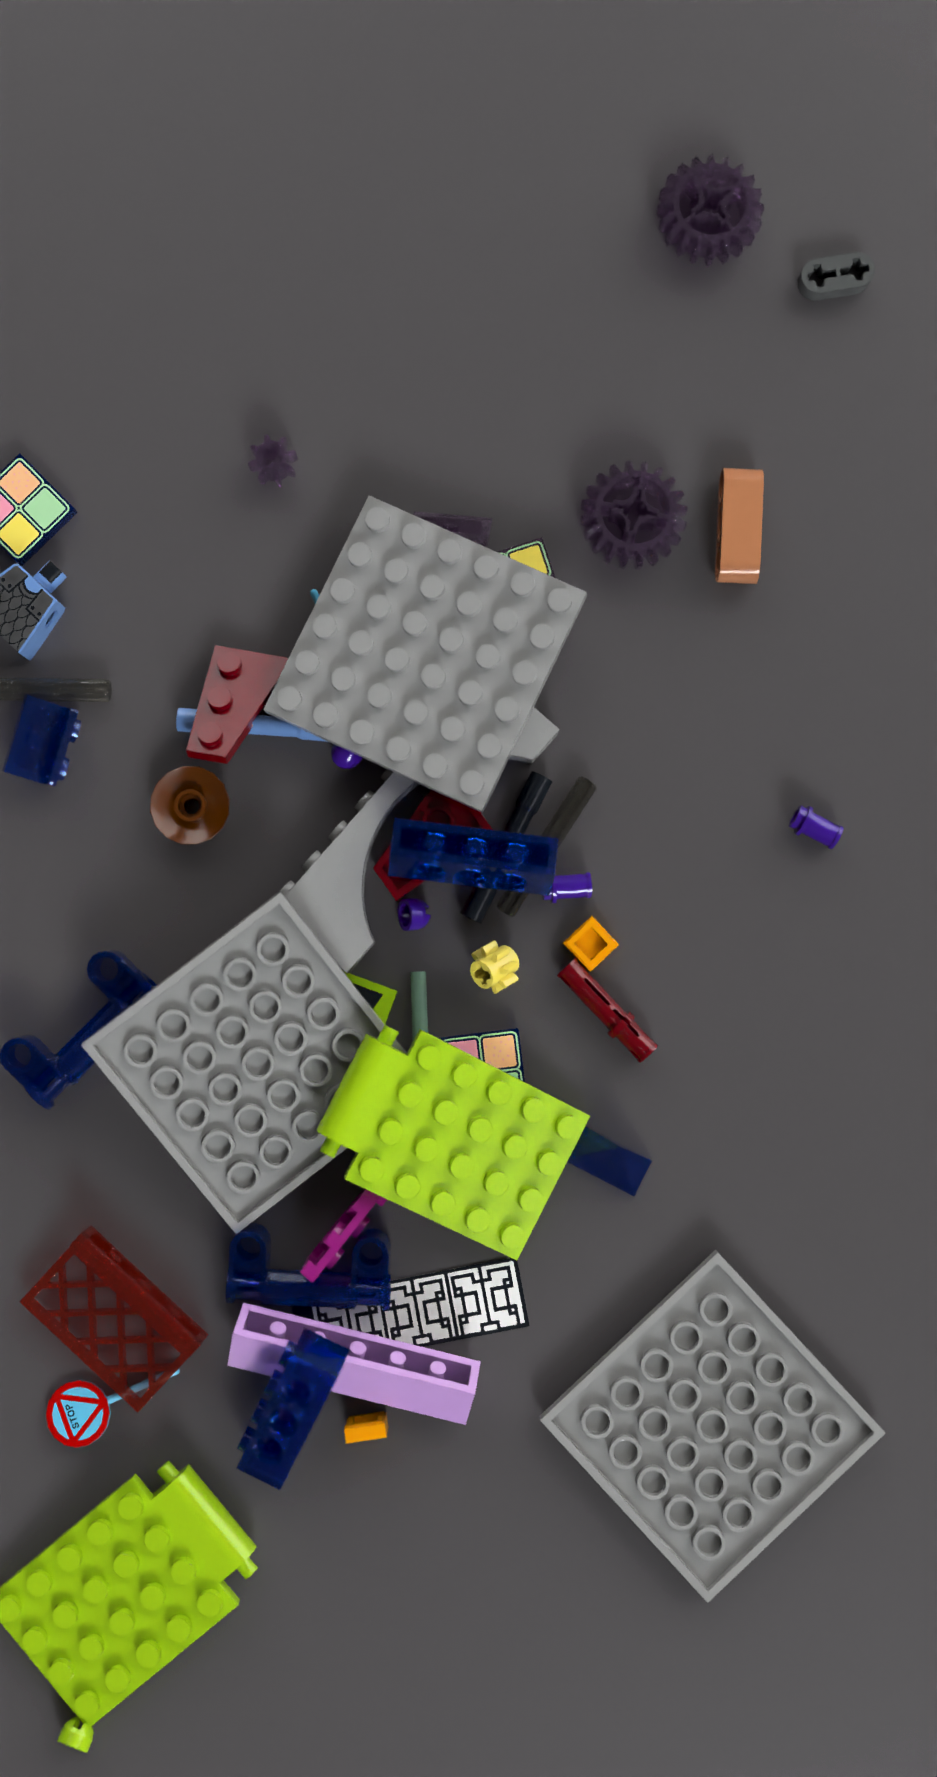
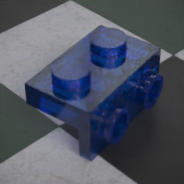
[2,695,81,787]

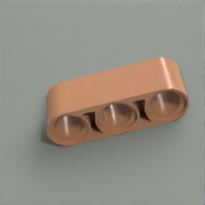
[715,468,764,584]

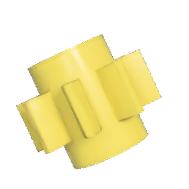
[470,940,519,994]

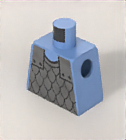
[0,560,67,661]

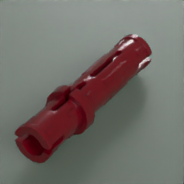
[557,958,658,1063]

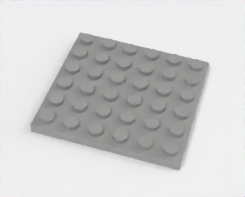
[263,495,587,813]
[81,891,407,1234]
[539,1250,886,1603]

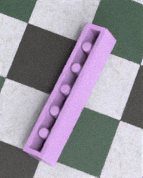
[227,1302,481,1425]

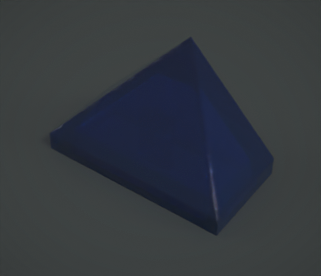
[567,1126,652,1196]

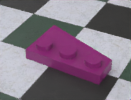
[300,1188,388,1283]

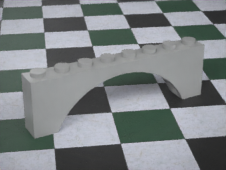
[280,708,560,973]

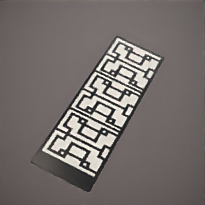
[291,1258,529,1347]

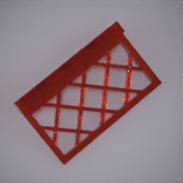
[20,1225,208,1413]

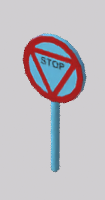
[46,1367,180,1448]

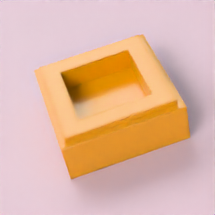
[562,916,619,972]
[344,1411,389,1444]

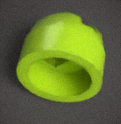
[57,1717,94,1753]

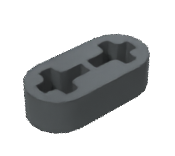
[798,252,875,301]

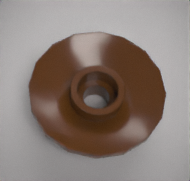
[150,766,230,845]

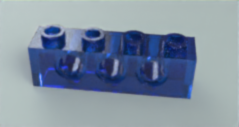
[388,818,558,896]
[236,1328,349,1490]

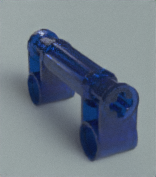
[0,950,157,1110]
[226,1223,392,1311]

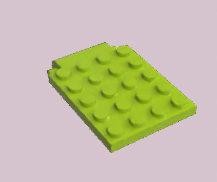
[316,1025,590,1260]
[0,1460,258,1727]

